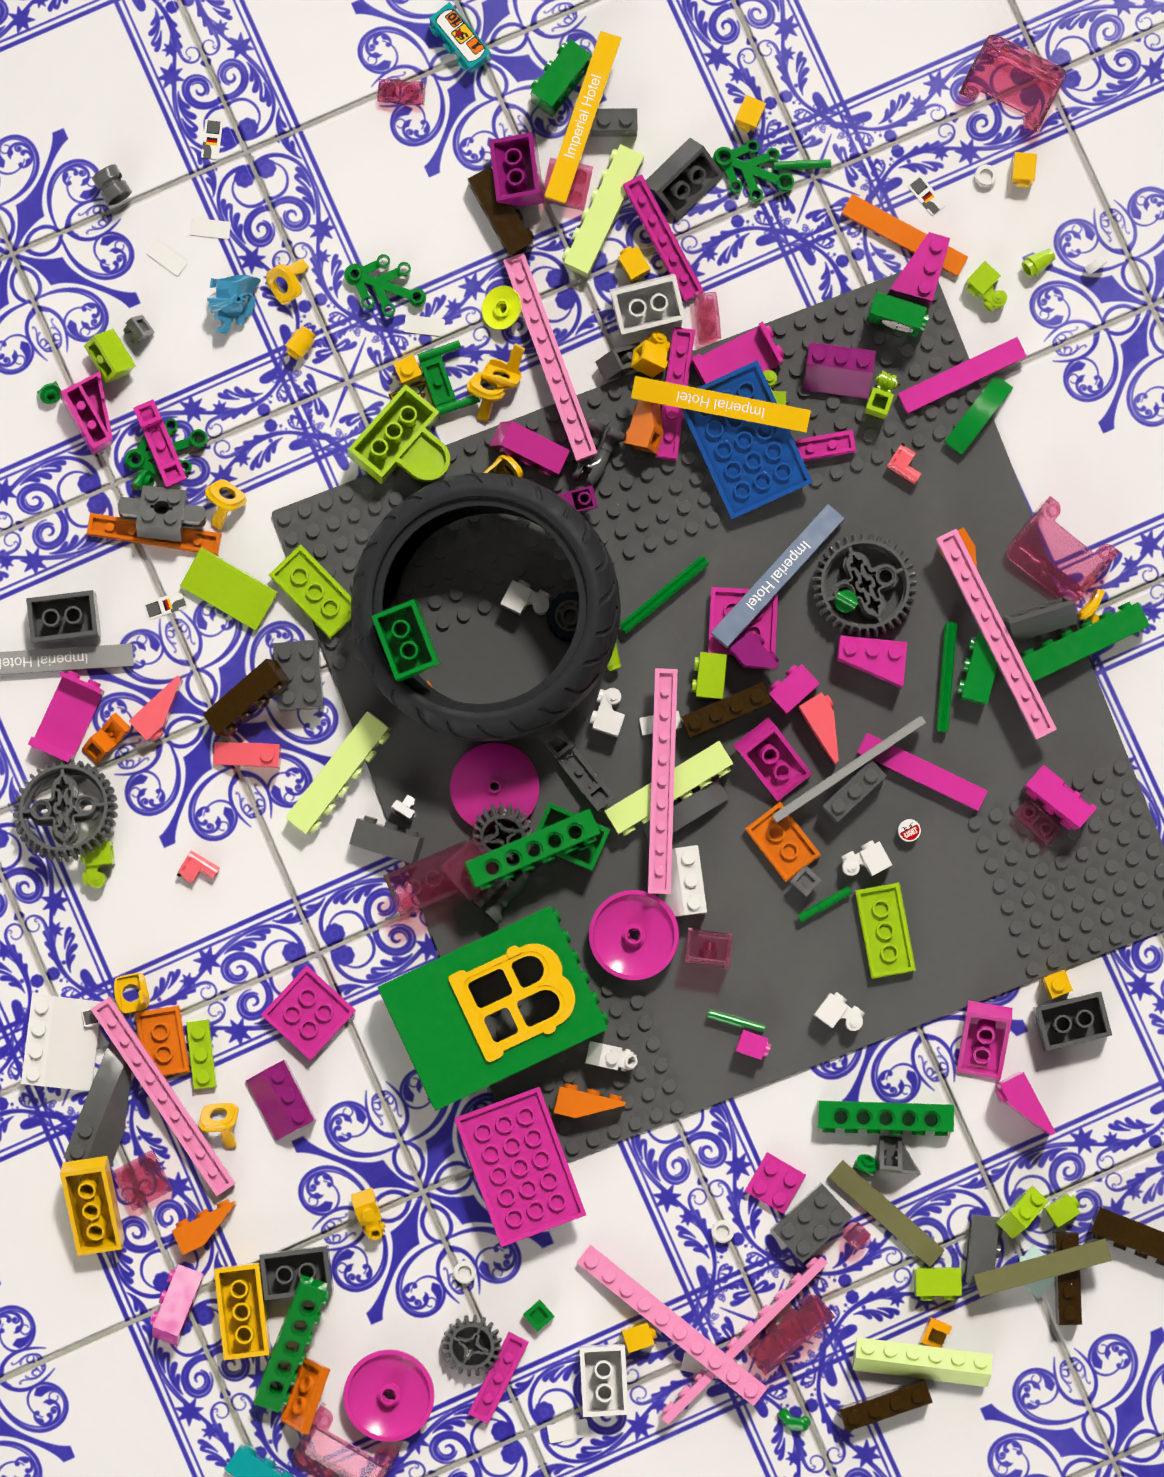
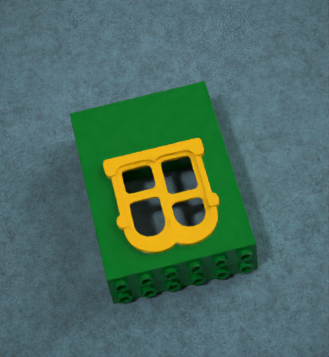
[377,906,610,1111]

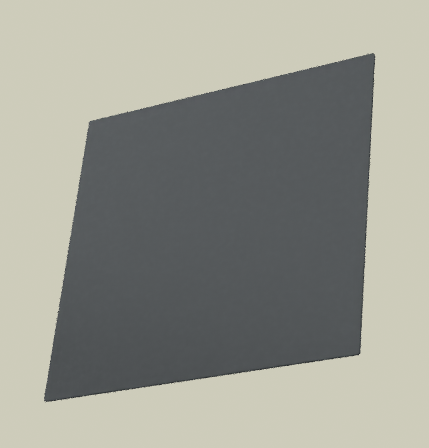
[272,272,1164,1161]

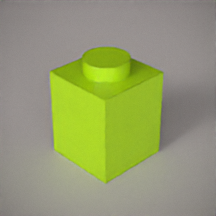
[1043,1193,1081,1228]

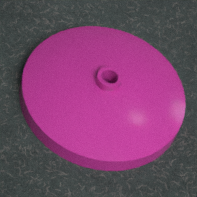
[450,743,540,832]
[589,890,679,980]
[343,1349,435,1442]

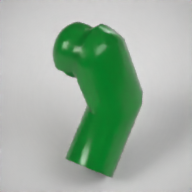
[777,1407,811,1432]

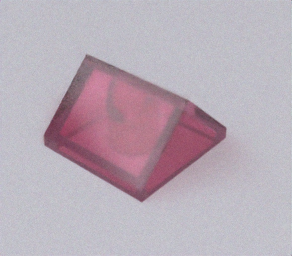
[684,928,733,969]

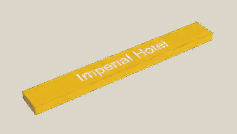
[544,31,622,204]
[631,376,811,433]

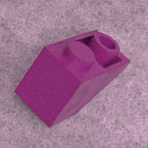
[558,485,598,514]
[729,631,779,671]

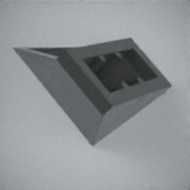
[877,1136,921,1174]

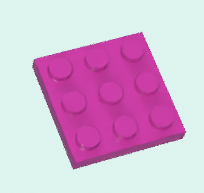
[708,587,778,656]
[261,965,356,1061]

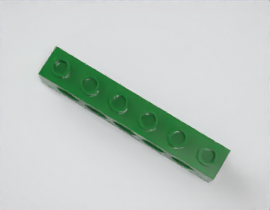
[464,808,600,891]
[817,1100,954,1136]
[253,1275,330,1413]

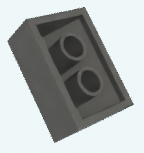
[645,138,724,221]
[1003,596,1077,645]

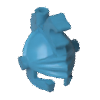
[207,275,261,334]

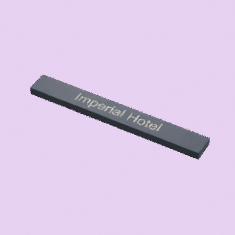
[711,504,845,649]

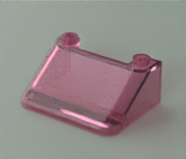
[959,34,1066,132]
[1006,496,1120,602]
[292,1402,400,1477]

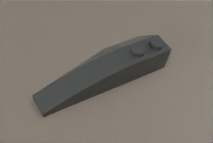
[63,1040,132,1169]

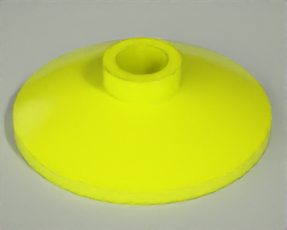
[482,286,522,330]

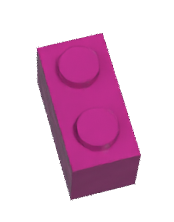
[769,664,820,715]

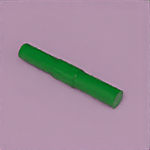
[774,159,831,170]
[797,886,852,922]
[707,1009,766,1034]

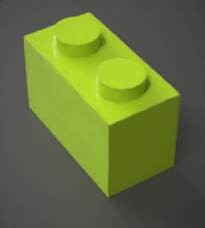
[84,329,136,383]
[692,652,727,701]
[996,1185,1049,1239]
[914,1267,962,1301]

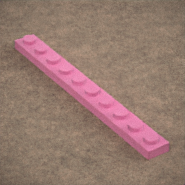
[503,252,598,463]
[936,529,1057,740]
[648,668,678,894]
[91,997,236,1197]
[576,1245,768,1406]
[661,1256,828,1424]

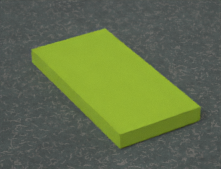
[269,544,351,639]
[180,547,278,631]
[855,882,916,979]

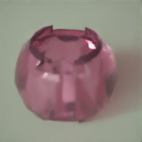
[843,1222,871,1250]

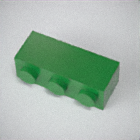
[957,632,998,706]

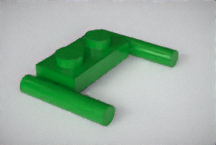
[417,340,480,416]

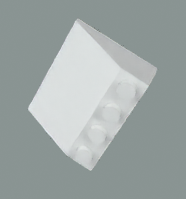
[21,994,101,1091]

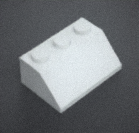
[658,845,707,917]

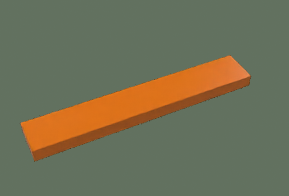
[841,194,968,277]
[86,513,222,556]

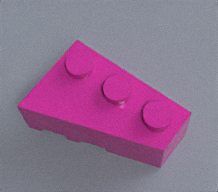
[60,371,113,455]
[489,421,570,477]
[1023,765,1098,830]

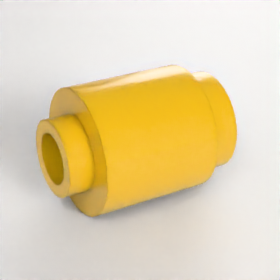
[285,326,316,360]

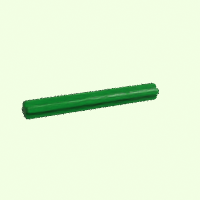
[620,555,709,633]
[936,622,957,732]

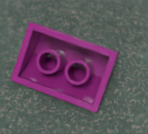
[489,132,545,207]
[802,342,876,399]
[246,1060,316,1141]

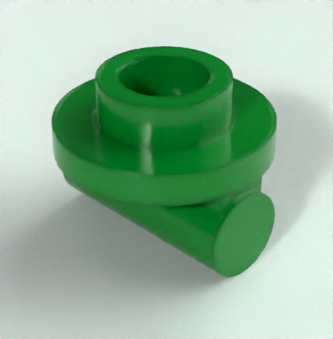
[37,381,61,404]
[131,469,155,491]
[835,590,858,613]
[852,1154,878,1177]

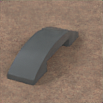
[543,728,615,812]
[642,780,729,840]

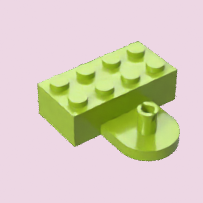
[348,384,450,484]

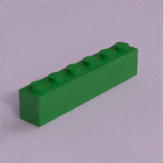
[1021,601,1150,683]

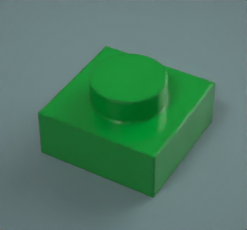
[523,1299,555,1331]

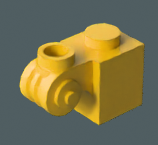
[631,329,670,378]
[351,1188,386,1240]

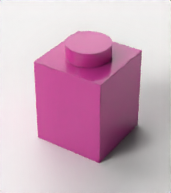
[735,1030,771,1060]

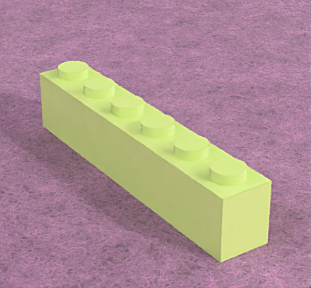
[562,144,644,278]
[285,711,391,834]
[604,741,733,836]
[852,1337,992,1387]

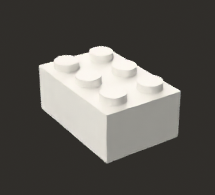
[609,274,686,335]
[580,1344,629,1417]

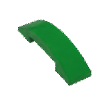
[944,375,1013,455]

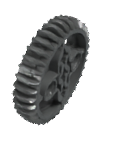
[812,533,917,638]
[13,759,118,862]

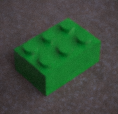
[530,39,592,118]
[372,599,442,681]
[532,803,611,872]

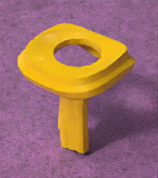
[266,259,309,305]
[482,343,525,389]
[467,372,509,422]
[483,454,523,478]
[205,479,247,529]
[1076,589,1105,623]
[114,973,150,1014]
[199,1103,239,1149]

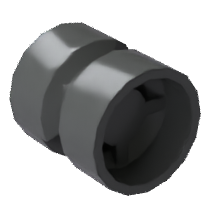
[92,164,132,206]

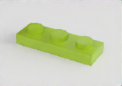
[186,1020,217,1089]

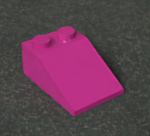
[733,718,812,802]
[956,1000,1013,1079]
[994,1072,1056,1135]

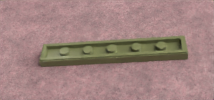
[828,1160,945,1267]
[974,1238,1112,1297]

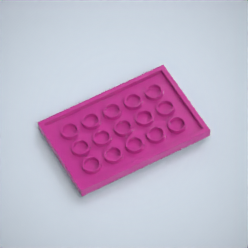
[454,1087,586,1247]

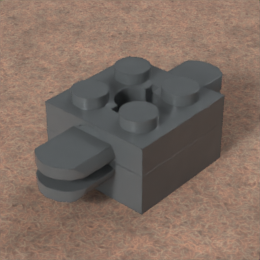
[118,485,207,542]

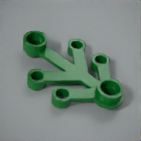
[713,140,794,203]
[344,254,426,317]
[125,418,208,481]

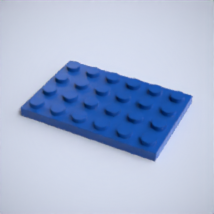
[681,360,813,519]

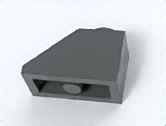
[595,342,640,381]

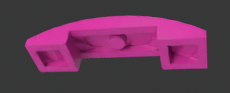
[133,399,187,488]

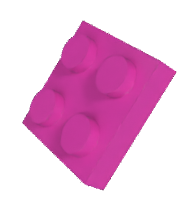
[744,1152,806,1214]

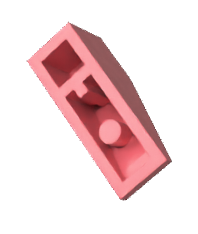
[129,675,183,742]
[798,692,839,765]
[213,742,282,769]

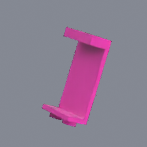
[691,322,785,385]
[28,670,105,763]

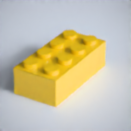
[60,1156,125,1256]
[214,1262,271,1360]

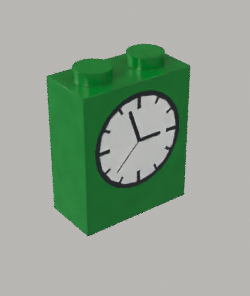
[866,292,929,337]

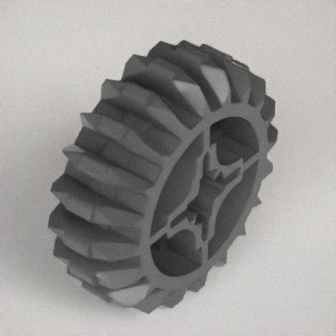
[472,802,533,861]
[441,1315,502,1377]

